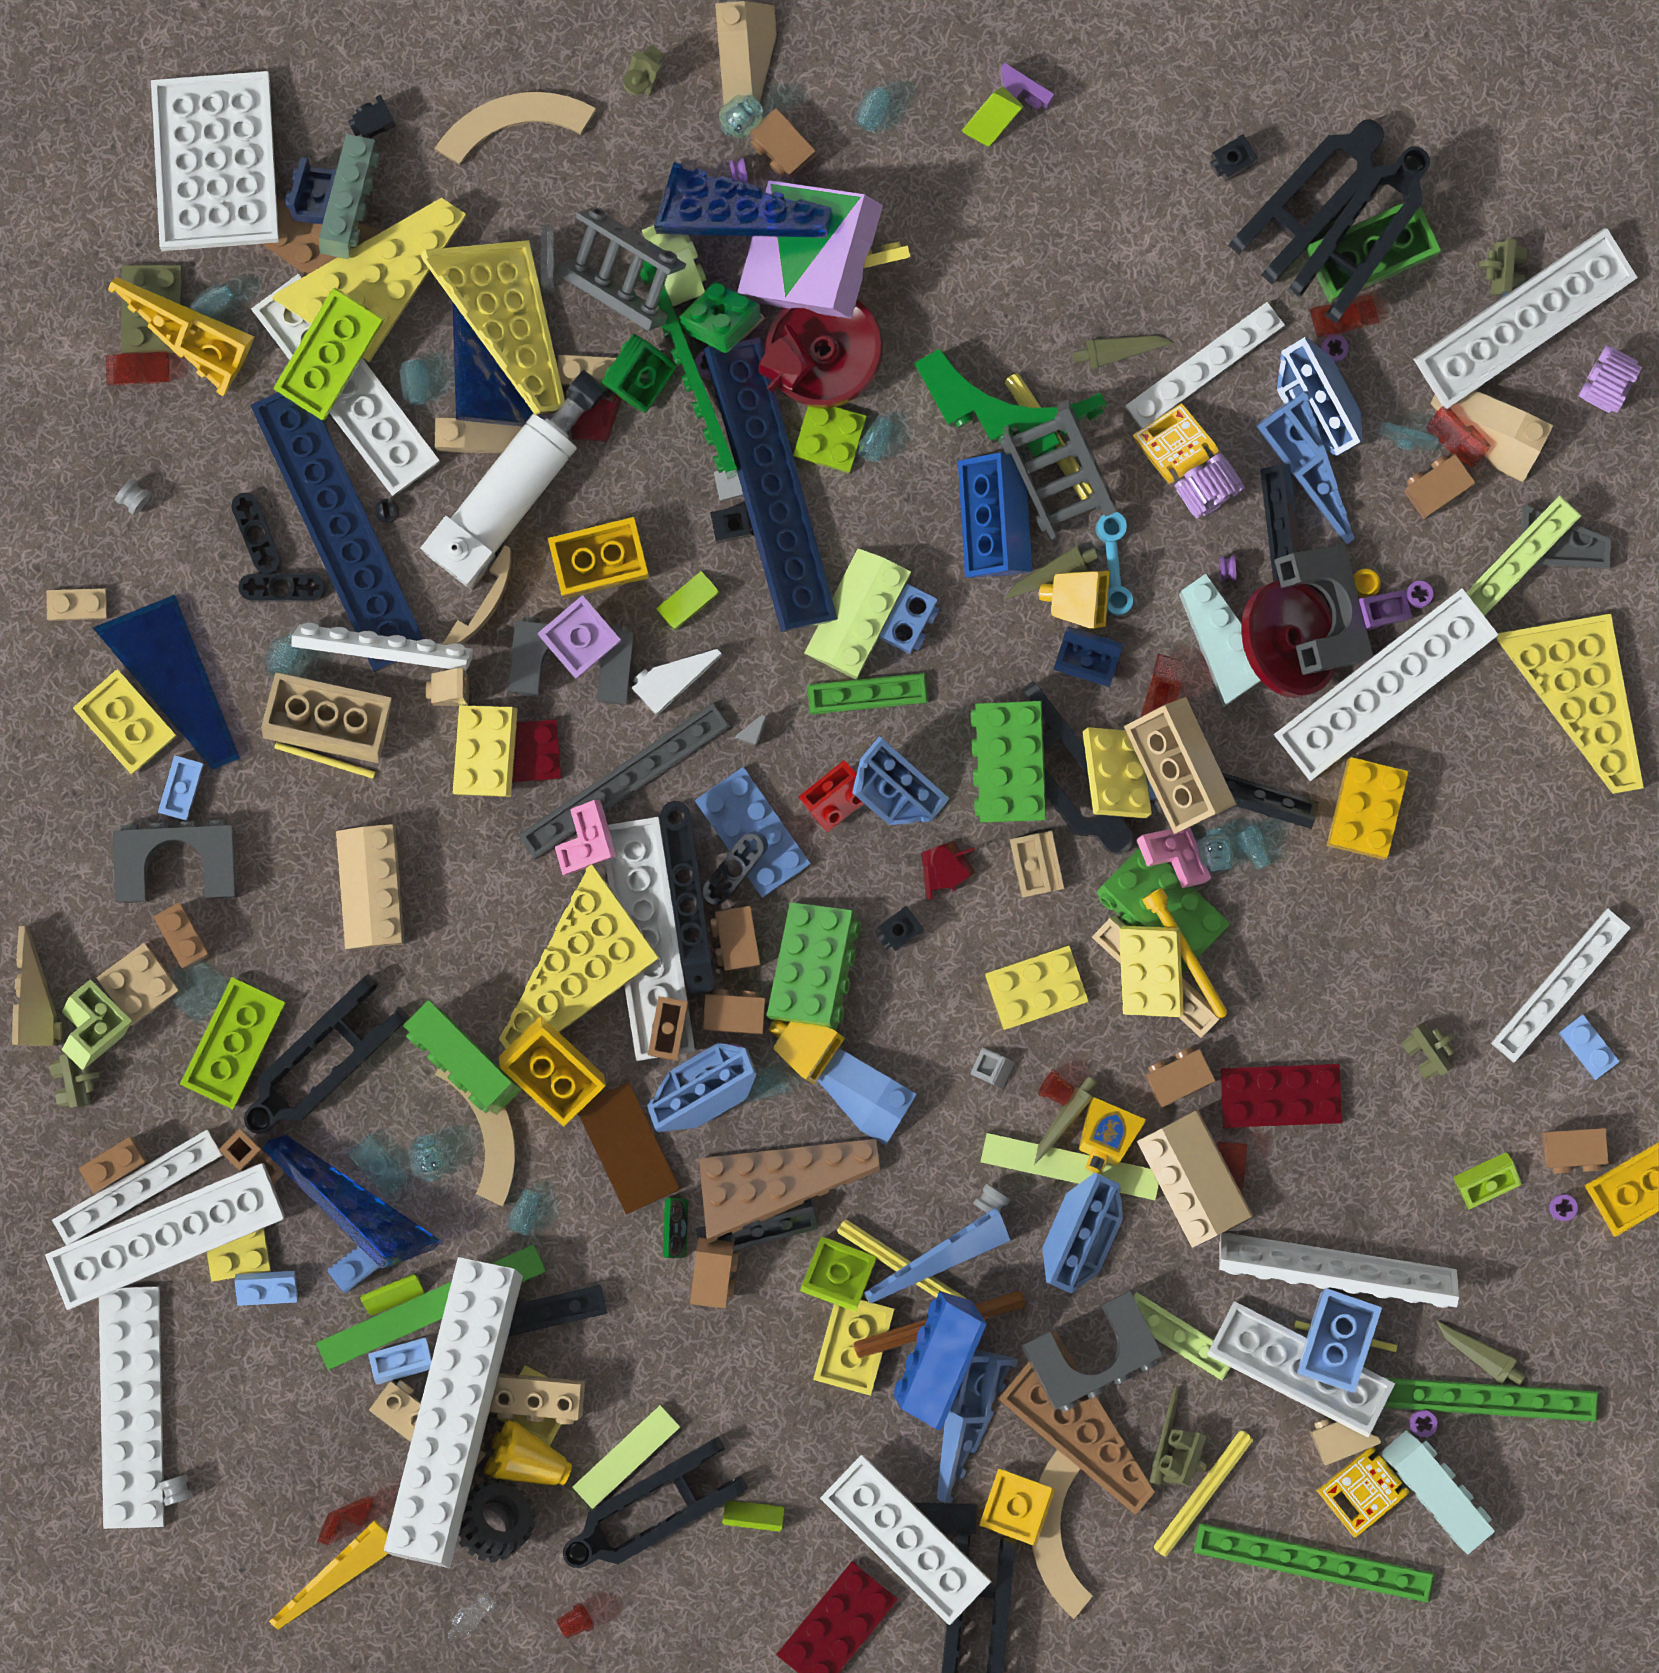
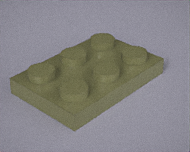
[121,265,182,355]

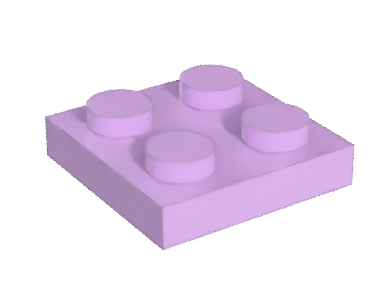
[537,595,621,680]

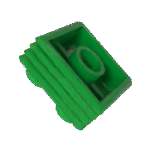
[679,282,762,353]
[602,334,677,413]

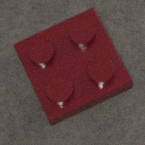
[512,720,561,783]

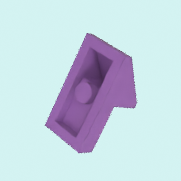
[1000,63,1054,110]
[1359,590,1412,631]

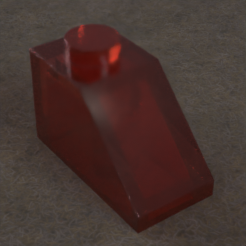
[1140,653,1187,718]

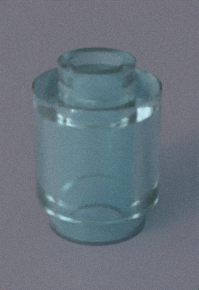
[854,87,893,133]
[190,281,236,319]
[399,360,432,405]

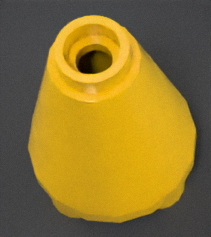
[484,1419,572,1486]

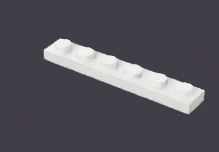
[1125,302,1285,429]
[291,623,473,671]
[1491,909,1630,1063]
[52,1130,223,1246]

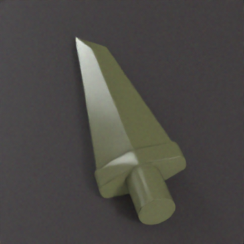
[1072,335,1175,369]
[1004,546,1098,600]
[1034,1077,1097,1165]
[1436,1320,1526,1385]
[1149,1383,1178,1485]

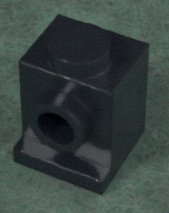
[348,95,396,139]
[1210,134,1258,182]
[710,505,753,544]
[876,906,924,952]

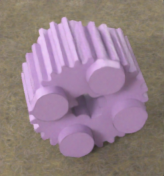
[1578,345,1642,413]
[1174,453,1245,519]

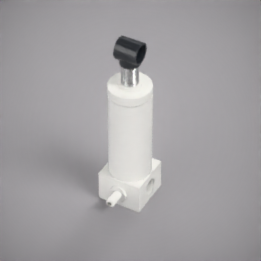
[420,370,608,590]

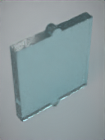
[170,962,228,1024]

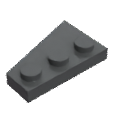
[1521,505,1611,569]

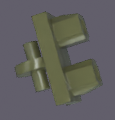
[623,45,665,96]
[1478,239,1527,296]
[1402,1022,1455,1079]
[49,1054,100,1108]
[1158,1430,1207,1486]

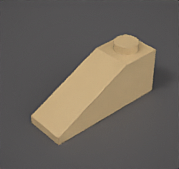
[435,418,525,453]
[426,668,469,706]

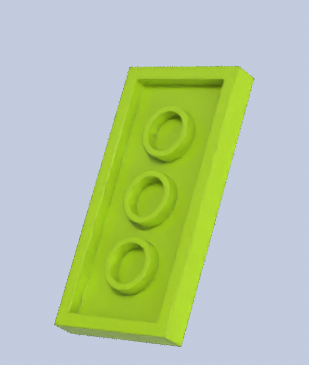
[273,288,385,420]
[180,977,286,1110]

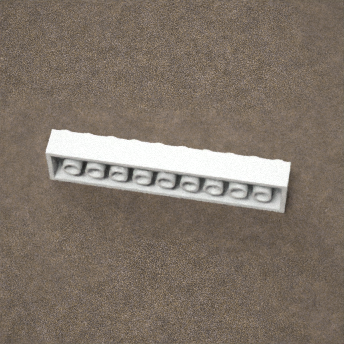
[384,1257,523,1568]

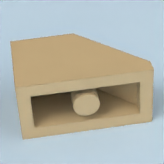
[1310,1417,1381,1465]

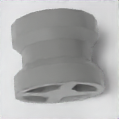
[115,478,152,516]
[973,1184,1010,1213]
[158,1474,194,1506]

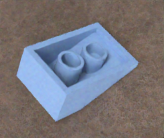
[1297,1289,1382,1393]

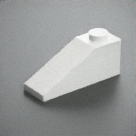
[632,649,722,716]

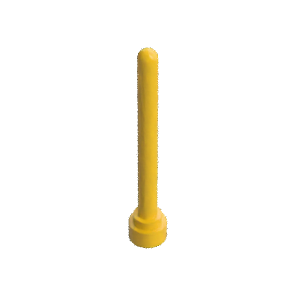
[1142,888,1227,1018]

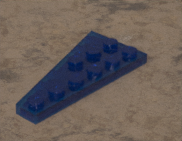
[654,162,833,238]
[452,301,539,427]
[92,595,241,770]
[263,1135,441,1269]

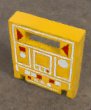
[1133,403,1219,484]
[1316,1447,1410,1537]

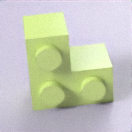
[642,217,707,306]
[62,980,132,1070]

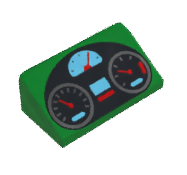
[663,1198,689,1258]

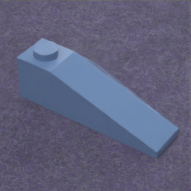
[817,1048,916,1146]

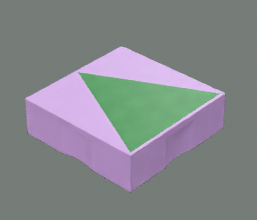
[737,181,883,319]

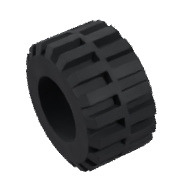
[458,1479,536,1562]

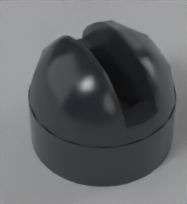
[375,498,399,523]

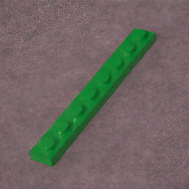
[640,260,738,479]

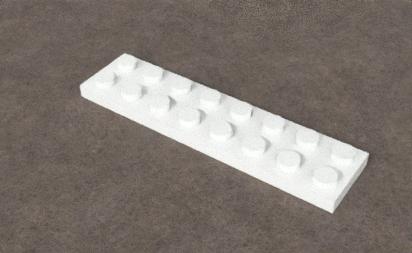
[1413,228,1637,409]
[251,274,440,497]
[1274,588,1499,781]
[605,817,695,1061]
[45,1163,286,1310]
[1219,1232,1459,1308]
[99,1287,164,1529]

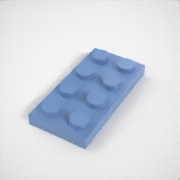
[695,767,811,898]

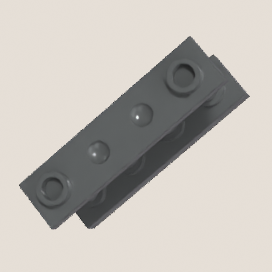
[556,207,686,331]
[1000,399,1116,539]

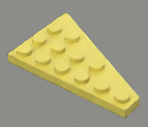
[272,198,467,362]
[421,240,565,416]
[1496,614,1644,794]
[499,864,660,1049]

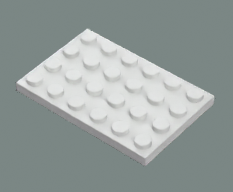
[151,71,279,251]

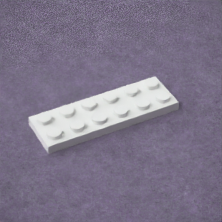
[1207,1301,1395,1437]
[820,1455,992,1625]

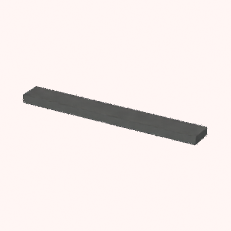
[518,702,730,860]

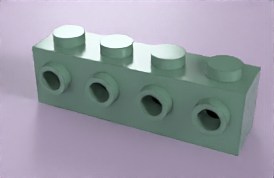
[319,134,380,259]

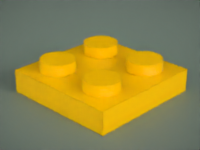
[979,1469,1055,1546]

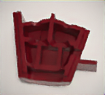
[759,325,816,394]
[570,394,622,442]
[921,841,976,902]

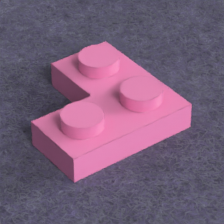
[555,800,617,875]
[1137,827,1211,888]

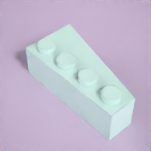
[1179,574,1261,707]
[1379,1430,1495,1555]

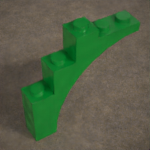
[914,349,1108,458]

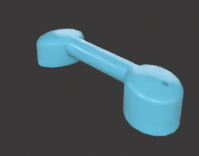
[1095,512,1133,616]

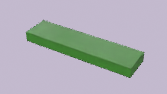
[807,673,928,715]

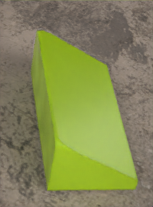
[962,86,1024,147]
[656,571,720,631]
[1453,1152,1522,1210]
[360,1273,424,1316]
[722,1500,784,1532]

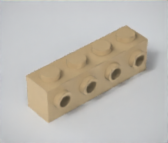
[489,1373,585,1424]
[369,1380,488,1469]

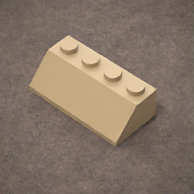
[261,672,392,764]
[1124,697,1236,834]
[336,824,405,949]
[1137,1110,1253,1248]

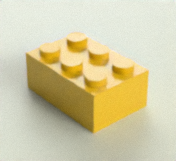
[548,517,649,600]
[1326,757,1409,860]
[499,1016,606,1127]

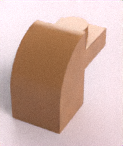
[219,1128,286,1185]

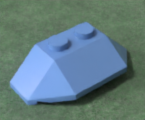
[1277,337,1363,455]
[852,736,950,825]
[647,1043,757,1132]
[1042,1173,1123,1294]

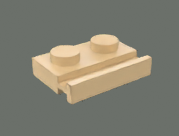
[1009,831,1064,898]

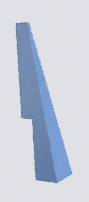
[1255,392,1355,544]
[863,1208,1011,1303]
[937,1349,1018,1503]

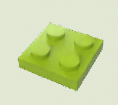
[793,406,866,473]
[800,1236,877,1312]

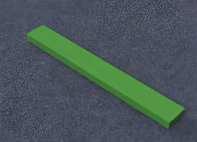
[316,1244,546,1370]
[1383,1377,1598,1422]
[1193,1523,1434,1603]

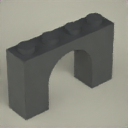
[1274,544,1373,675]
[508,617,634,705]
[113,820,238,903]
[1021,1291,1163,1412]

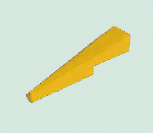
[108,277,254,396]
[269,1519,389,1630]

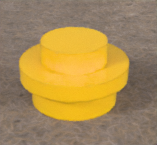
[1353,569,1381,598]

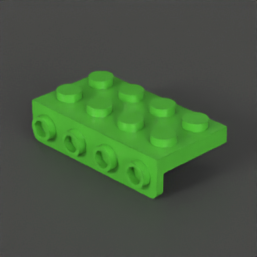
[971,701,1047,823]
[1096,847,1230,973]
[767,902,861,1031]

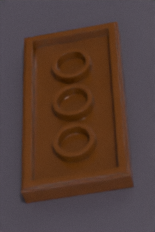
[578,1082,680,1215]

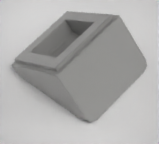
[714,471,744,501]
[735,715,767,747]
[970,1047,1015,1089]

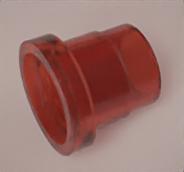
[1038,1070,1075,1106]
[557,1603,594,1639]

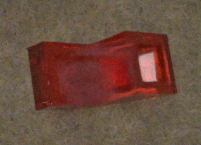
[1309,295,1380,338]
[317,1495,375,1546]

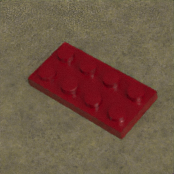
[1220,1064,1342,1128]
[776,1561,898,1673]

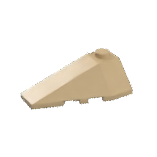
[715,1,777,126]
[1430,390,1553,483]
[12,926,62,1046]

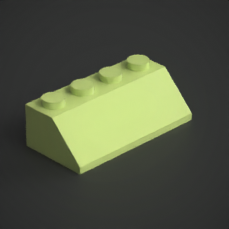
[804,549,911,680]

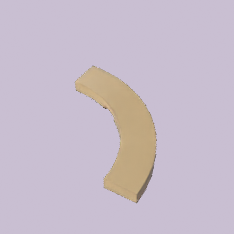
[435,92,596,165]
[435,1069,515,1207]
[1032,1449,1093,1619]

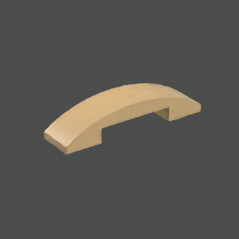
[443,545,512,645]

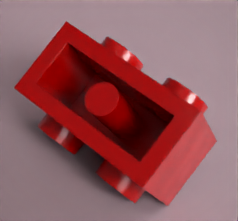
[798,760,864,833]

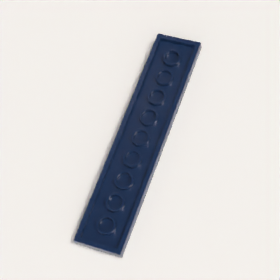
[704,338,838,633]
[250,392,424,673]

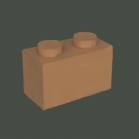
[750,108,816,180]
[1404,454,1475,520]
[153,902,212,970]
[711,906,761,972]
[703,989,765,1035]
[648,996,689,1061]
[1145,1047,1215,1108]
[1542,1128,1608,1174]
[78,1137,149,1194]
[690,1238,739,1309]

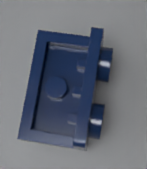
[286,157,337,224]
[1053,627,1123,688]

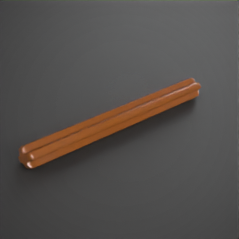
[854,1291,1025,1358]

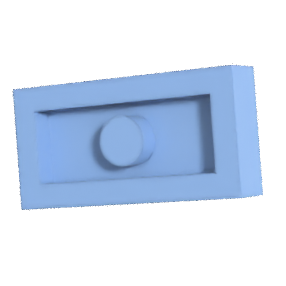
[158,755,204,821]
[1559,1015,1620,1080]
[234,1271,298,1306]
[368,1337,432,1385]

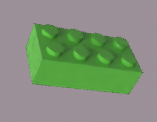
[1306,203,1441,304]
[403,1000,522,1115]

